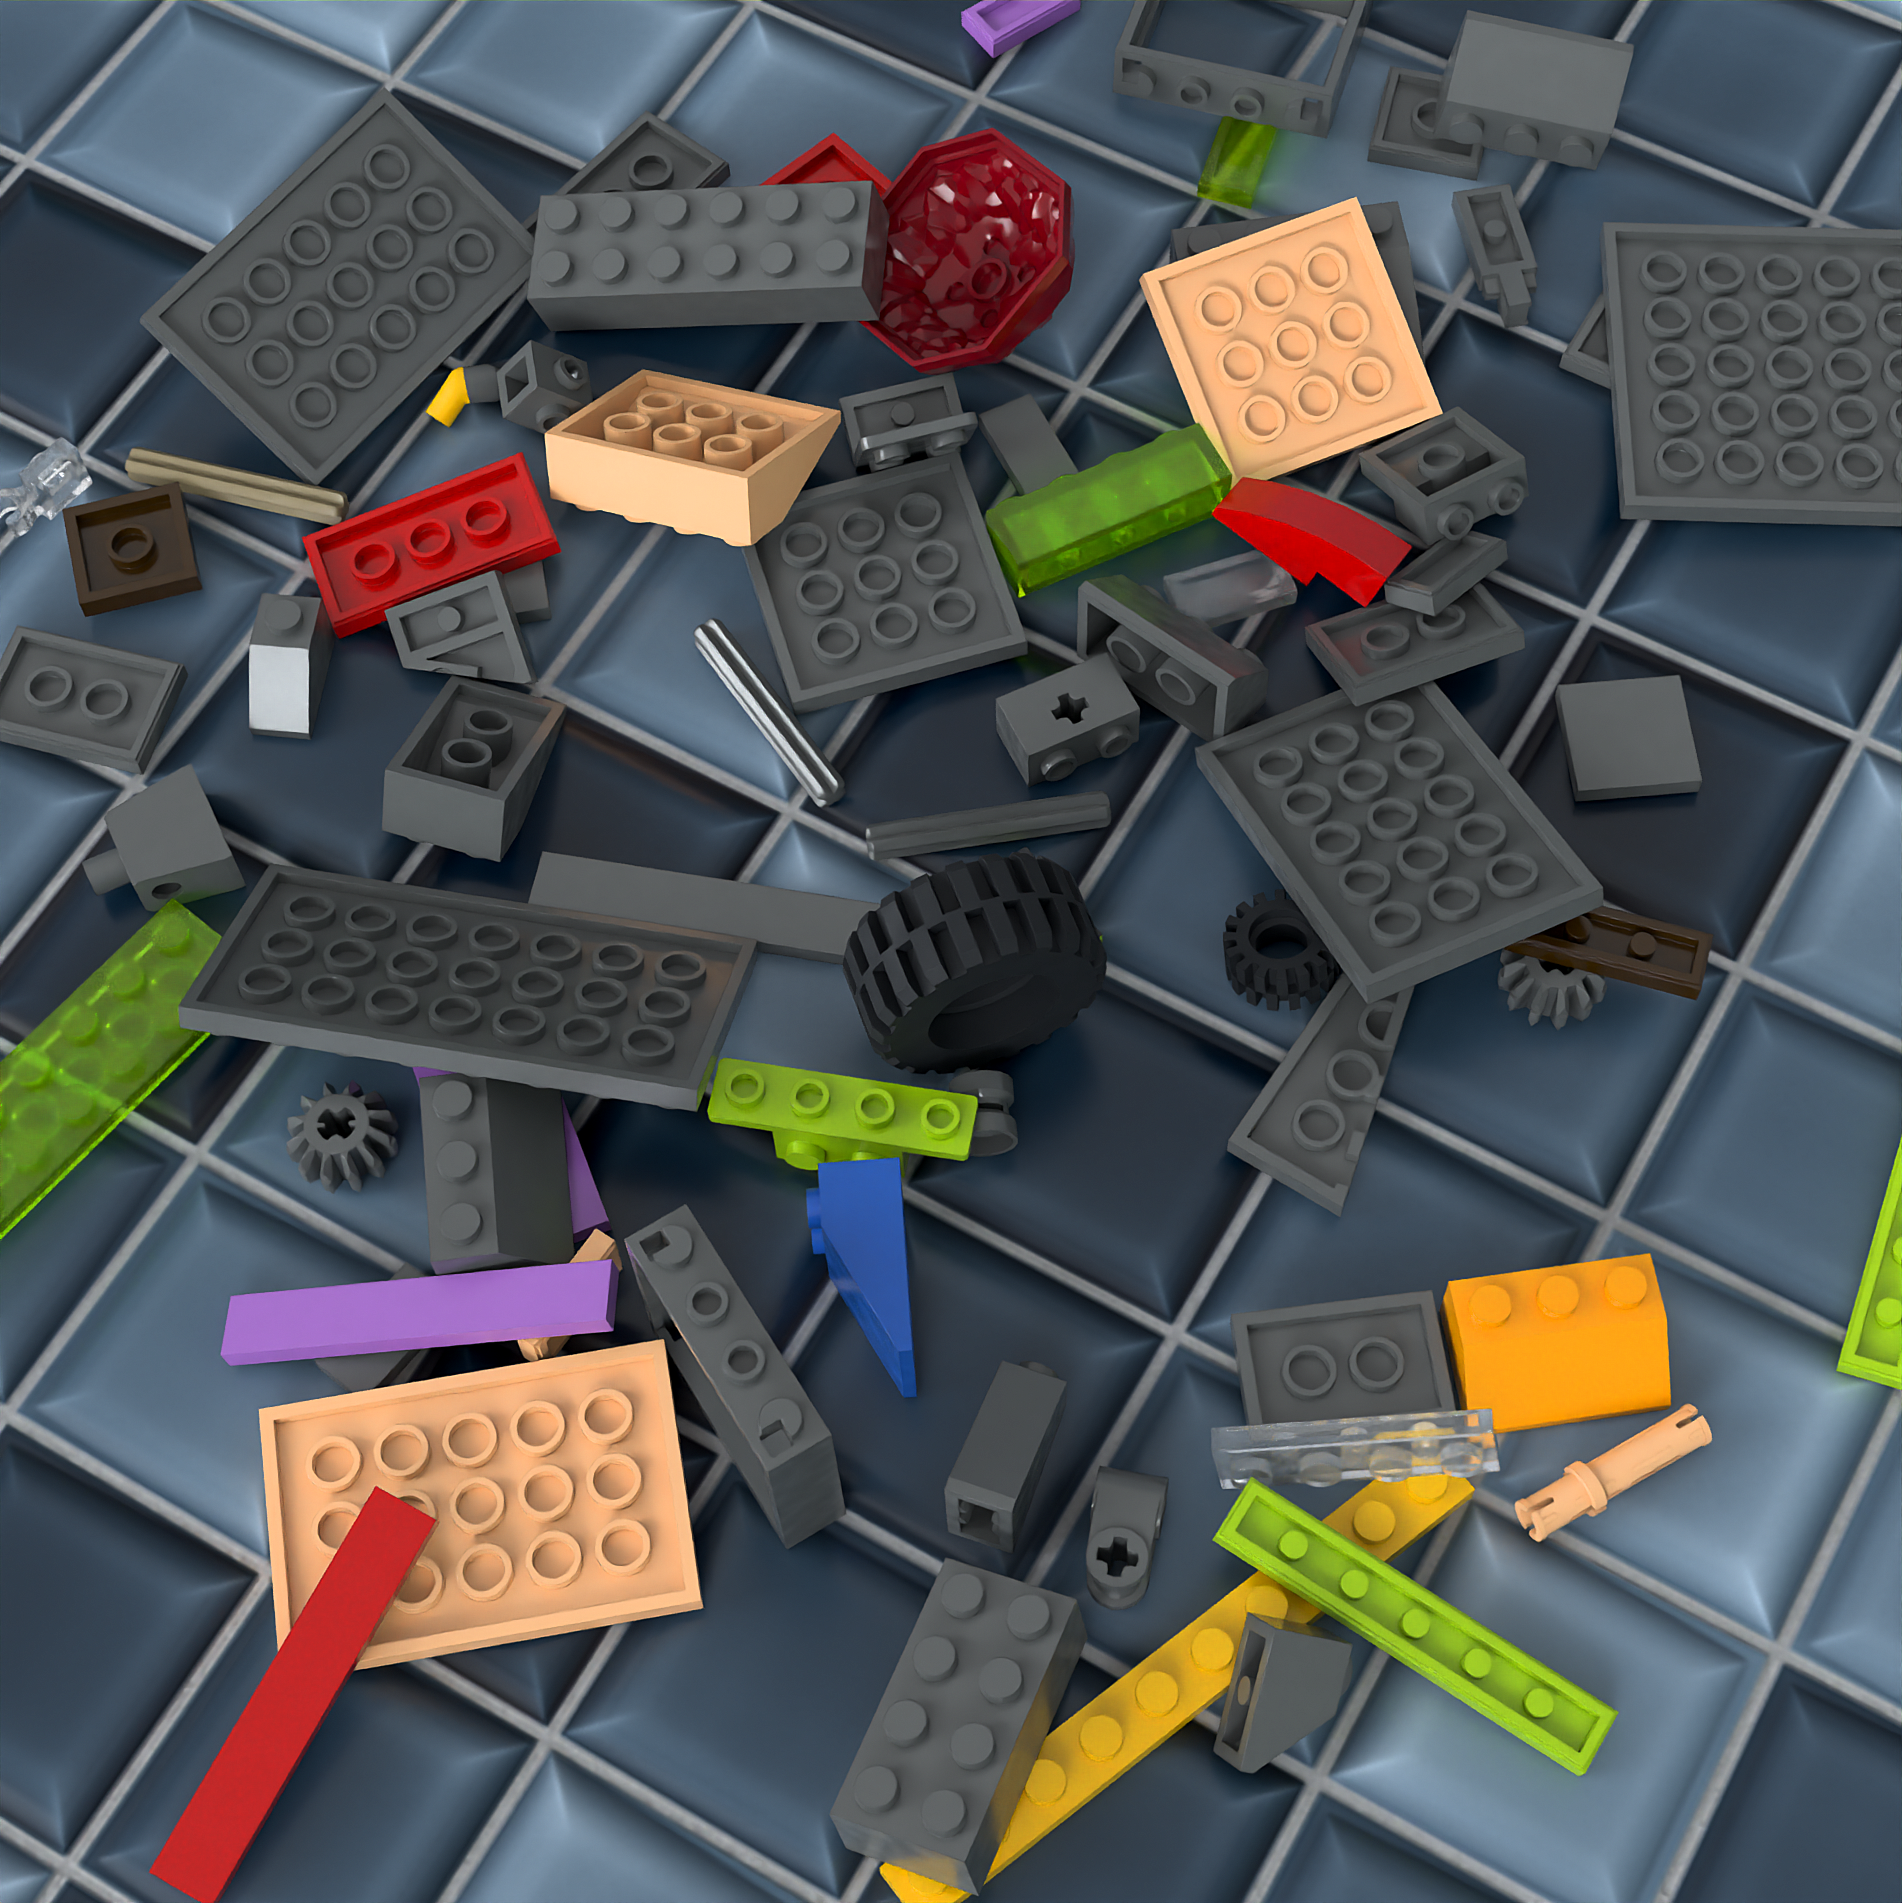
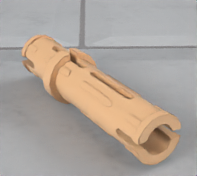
[1515,1404,1712,1542]

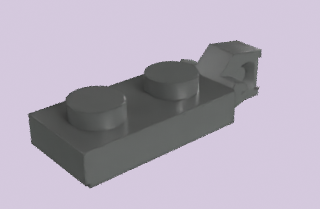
[1451,184,1538,328]

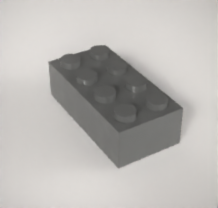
[830,1558,1088,1896]

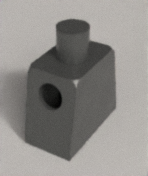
[82,764,246,911]

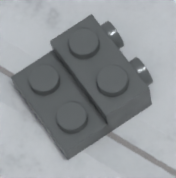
[1359,406,1529,545]

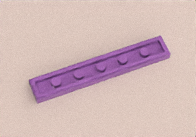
[220,1259,619,1366]

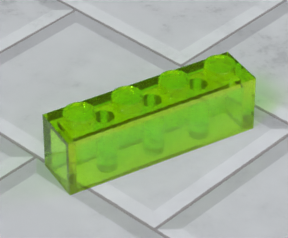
[986,423,1232,598]

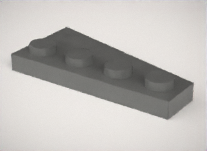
[1227,971,1416,1217]

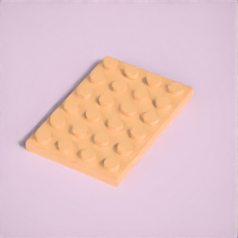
[259,1339,704,1671]

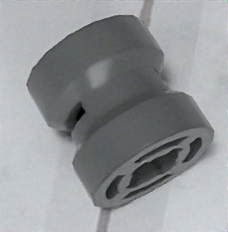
[949,1070,1018,1157]

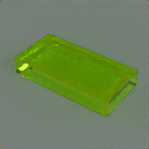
[1197,116,1280,209]

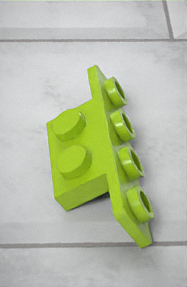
[707,1057,978,1178]

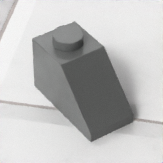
[249,593,336,740]
[1213,1612,1353,1773]

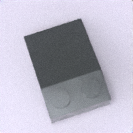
[382,675,567,862]

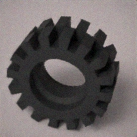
[1223,889,1341,1011]

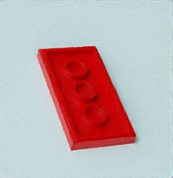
[302,452,562,639]

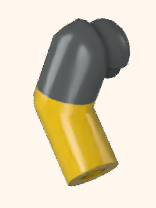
[425,364,500,428]

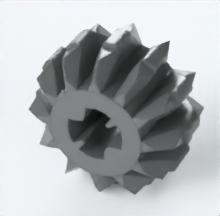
[1497,947,1607,1030]
[286,1080,399,1194]

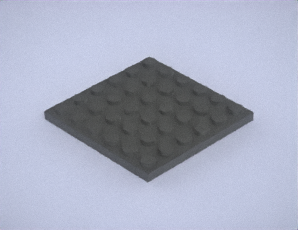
[1599,222,1902,527]

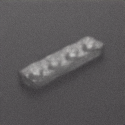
[1211,1408,1500,1490]

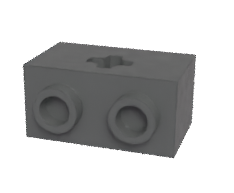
[996,652,1140,788]

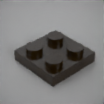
[62,482,203,617]

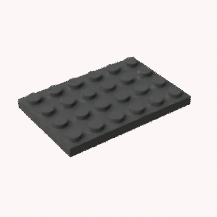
[139,87,535,486]
[1195,680,1603,1004]

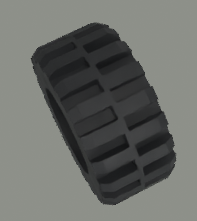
[842,852,1107,1075]

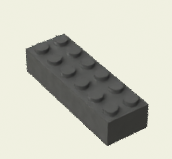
[527,180,890,331]

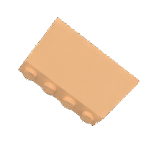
[544,369,841,546]

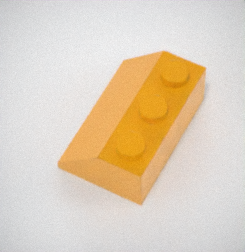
[1440,1253,1671,1438]

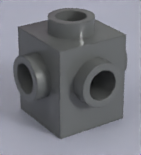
[496,340,593,434]

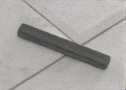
[693,618,846,808]
[865,790,1111,861]

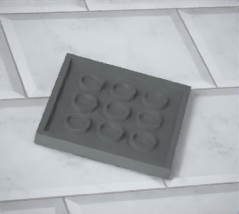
[740,451,1028,716]

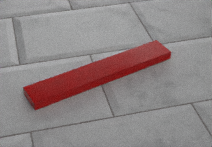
[149,1486,440,1903]

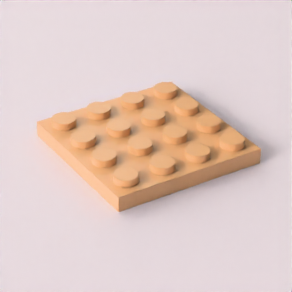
[1139,197,1443,496]

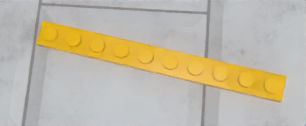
[879,1437,1475,1903]

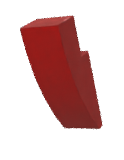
[1211,477,1412,608]

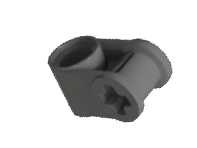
[1086,1466,1169,1610]

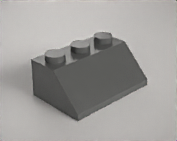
[1433,10,1634,170]
[1077,574,1269,743]
[419,1073,575,1276]

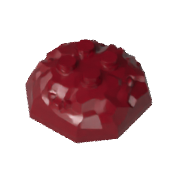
[858,128,1075,375]

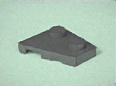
[384,570,538,685]

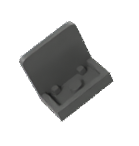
[838,372,978,473]

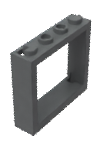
[1113,0,1374,139]
[624,1204,846,1550]

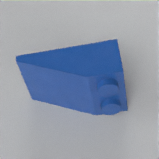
[806,1157,917,1398]

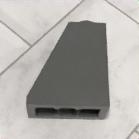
[944,1360,1067,1554]

